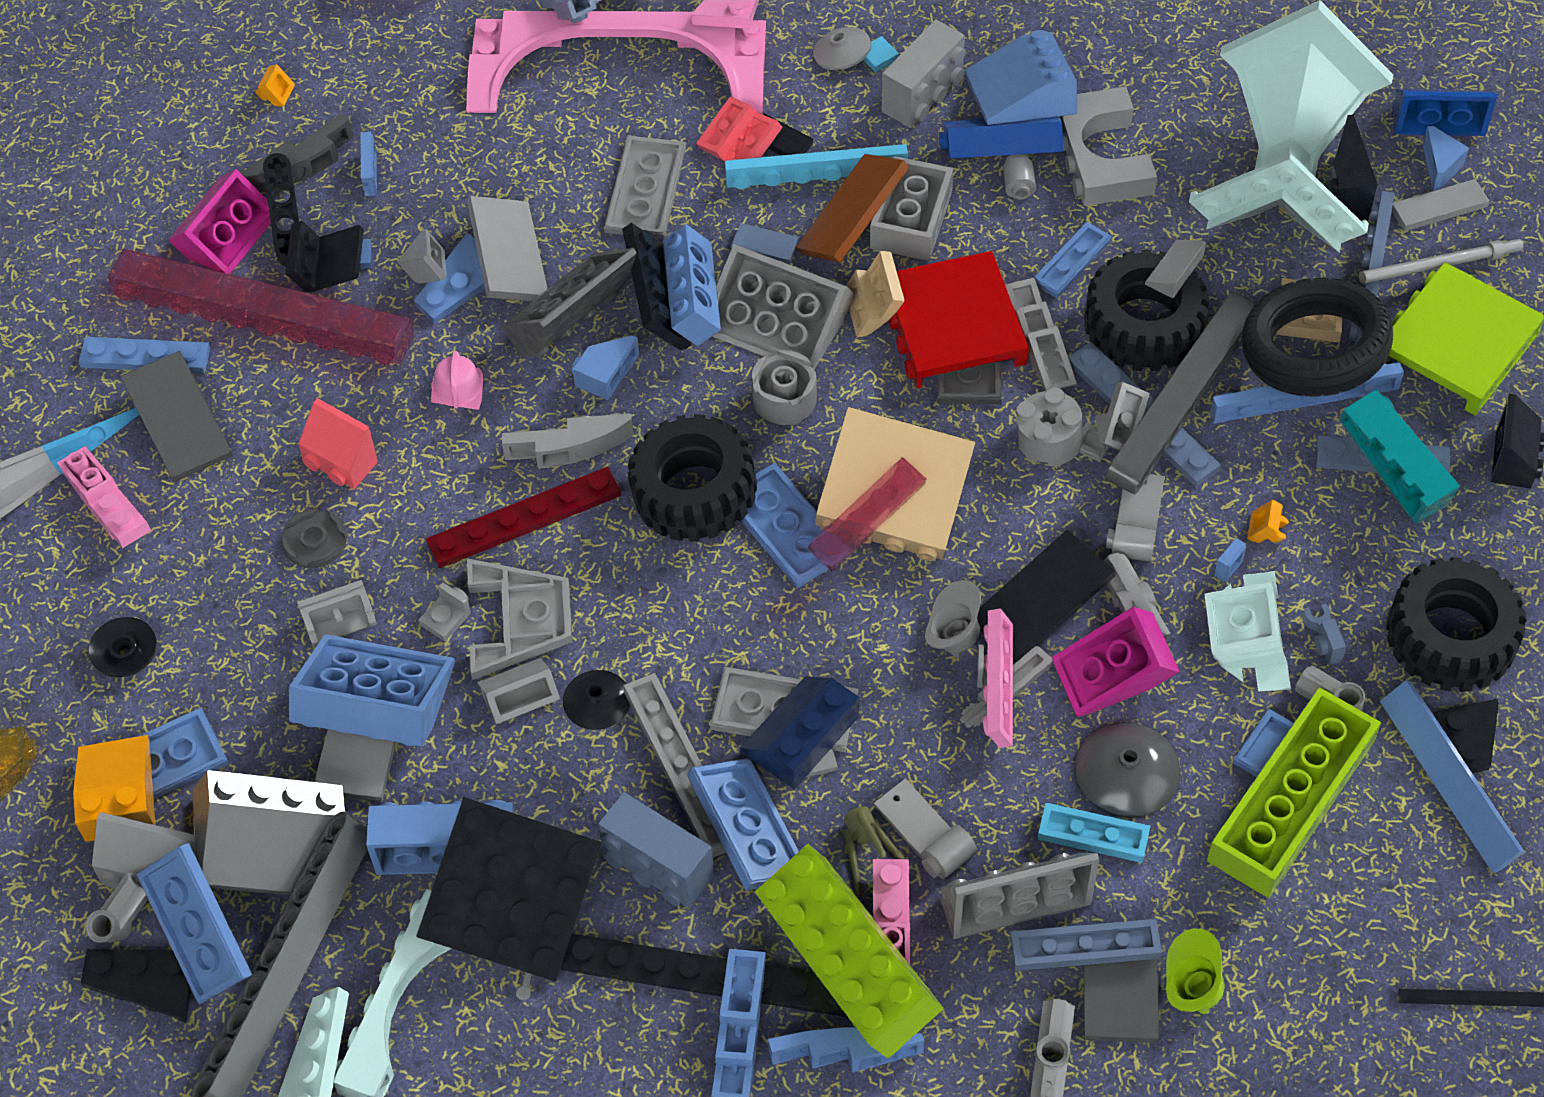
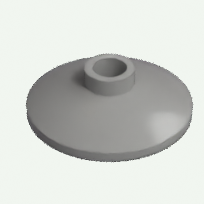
[813,27,871,70]

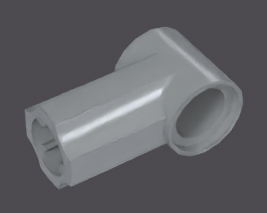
[1295,665,1365,711]
[85,873,148,943]

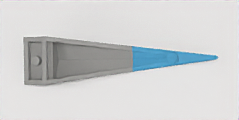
[0,408,139,520]

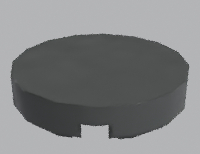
[280,509,347,568]

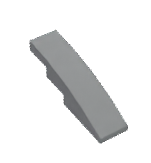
[1005,277,1077,391]

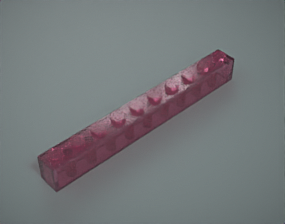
[107,249,415,365]

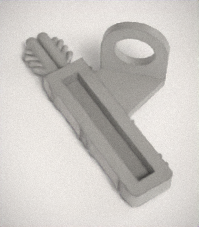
[960,644,1052,728]

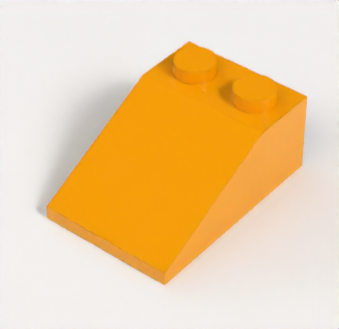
[73,735,156,842]

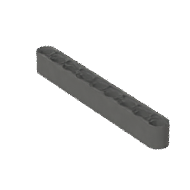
[1105,291,1256,495]
[191,811,367,1097]

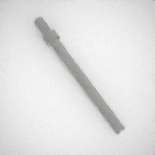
[1359,239,1524,284]

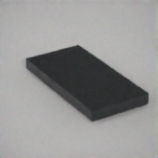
[977,529,1115,663]

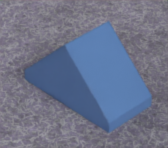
[1422,126,1469,191]

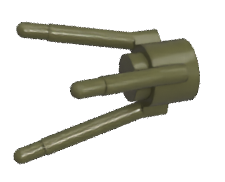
[842,806,904,898]

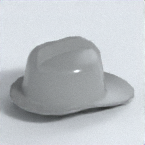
[925,580,981,658]

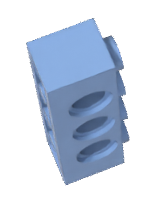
[663,224,721,346]

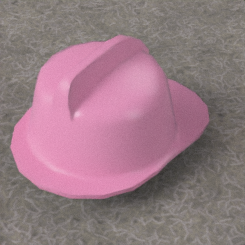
[431,351,483,410]

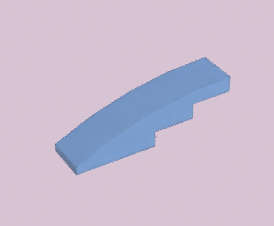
[711,949,766,1097]
[768,1027,924,1073]

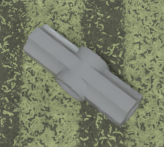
[1103,552,1170,641]
[1030,998,1075,1097]

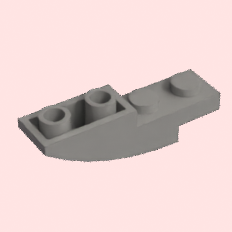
[502,413,633,469]

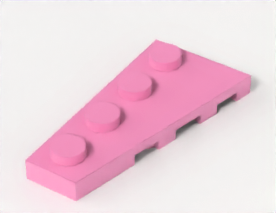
[691,0,759,29]

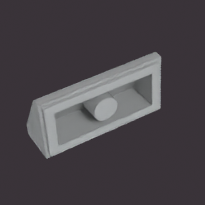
[1145,240,1206,298]

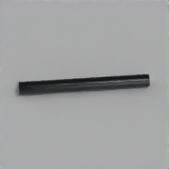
[1398,988,1544,1007]

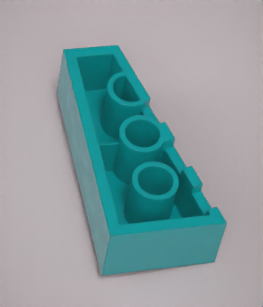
[1339,389,1460,524]

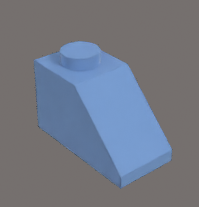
[572,335,639,400]

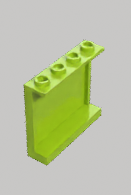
[1389,262,1544,416]

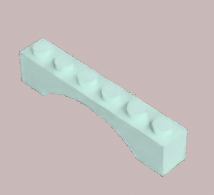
[333,889,452,1097]

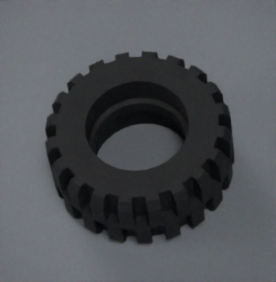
[1084,250,1209,372]
[627,414,757,542]
[1386,557,1527,692]

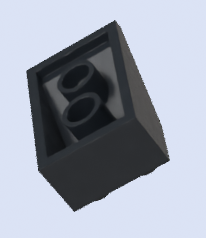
[1326,114,1378,222]

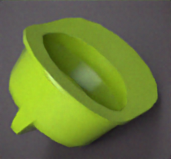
[1166,928,1225,1014]

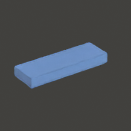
[1034,222,1112,299]

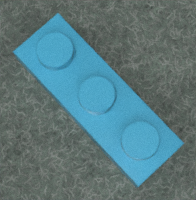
[1037,803,1150,863]

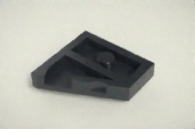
[1433,699,1499,773]

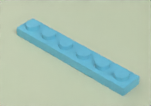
[725,144,908,189]

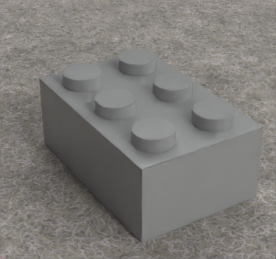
[882,19,966,128]
[870,156,954,261]

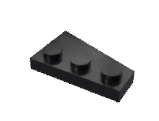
[81,949,191,1023]

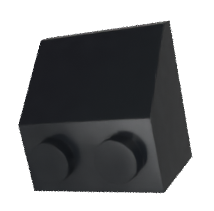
[1491,394,1544,489]

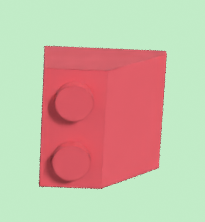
[299,398,378,489]

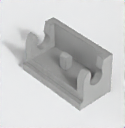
[297,580,377,647]

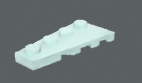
[278,987,349,1097]

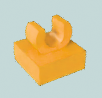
[255,64,295,107]
[1247,499,1289,543]

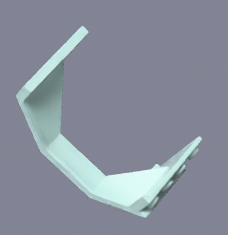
[1189,0,1393,253]

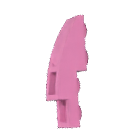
[57,446,151,548]
[873,859,910,965]

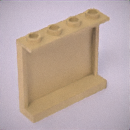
[815,407,975,561]

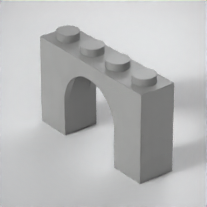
[1057,86,1157,206]

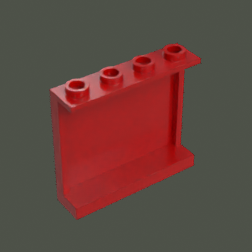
[888,251,1029,389]

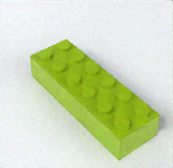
[1207,687,1381,899]
[755,844,944,1059]

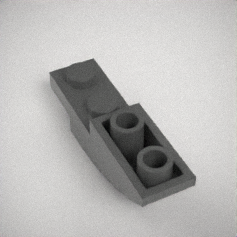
[241,113,353,193]

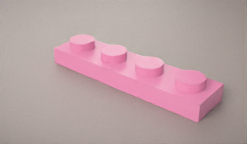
[983,608,1013,748]

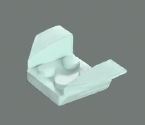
[1205,571,1291,691]

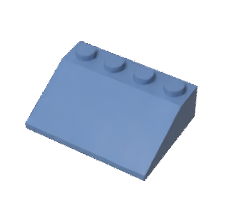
[965,30,1077,125]
[289,634,455,747]

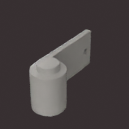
[1106,474,1165,562]
[873,778,978,879]

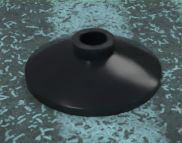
[88,617,157,677]
[563,670,630,730]

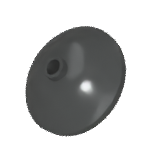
[1075,722,1180,818]

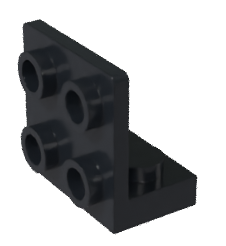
[285,221,364,293]

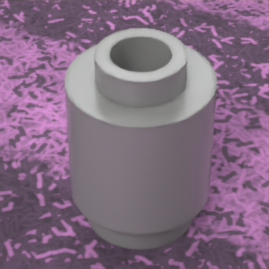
[1003,154,1036,200]

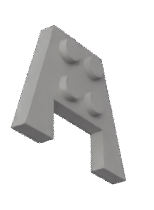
[467,558,573,680]

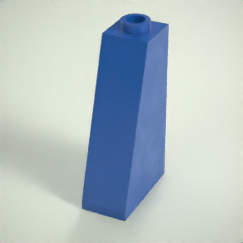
[939,117,1064,158]

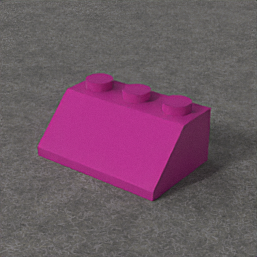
[168,169,271,276]

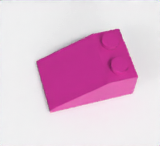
[1051,607,1180,717]

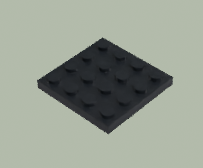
[416,797,602,982]

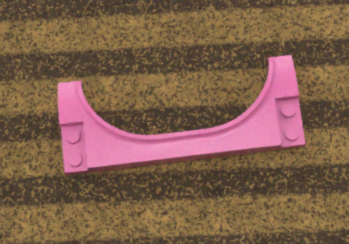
[466,11,766,114]

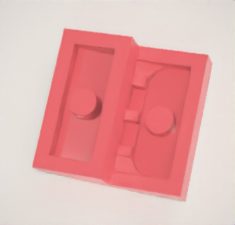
[696,97,783,162]

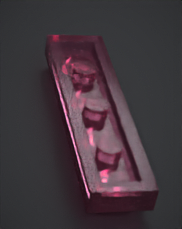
[808,457,927,572]

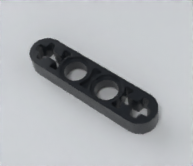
[263,153,299,267]

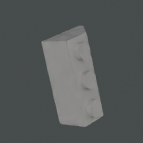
[92,812,196,889]

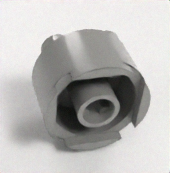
[752,350,817,425]
[1016,387,1083,466]

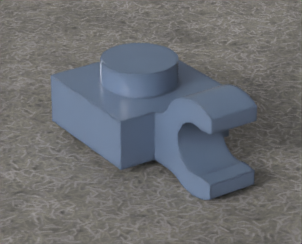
[1302,604,1346,665]

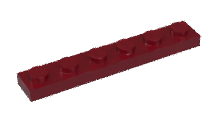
[426,466,621,569]

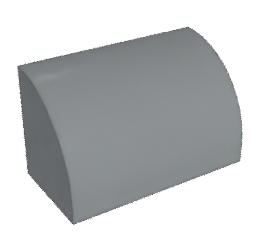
[477,658,560,724]

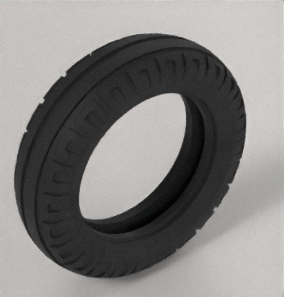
[1242,278,1393,397]

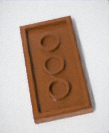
[796,154,909,263]

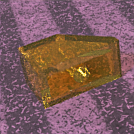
[0,726,37,802]

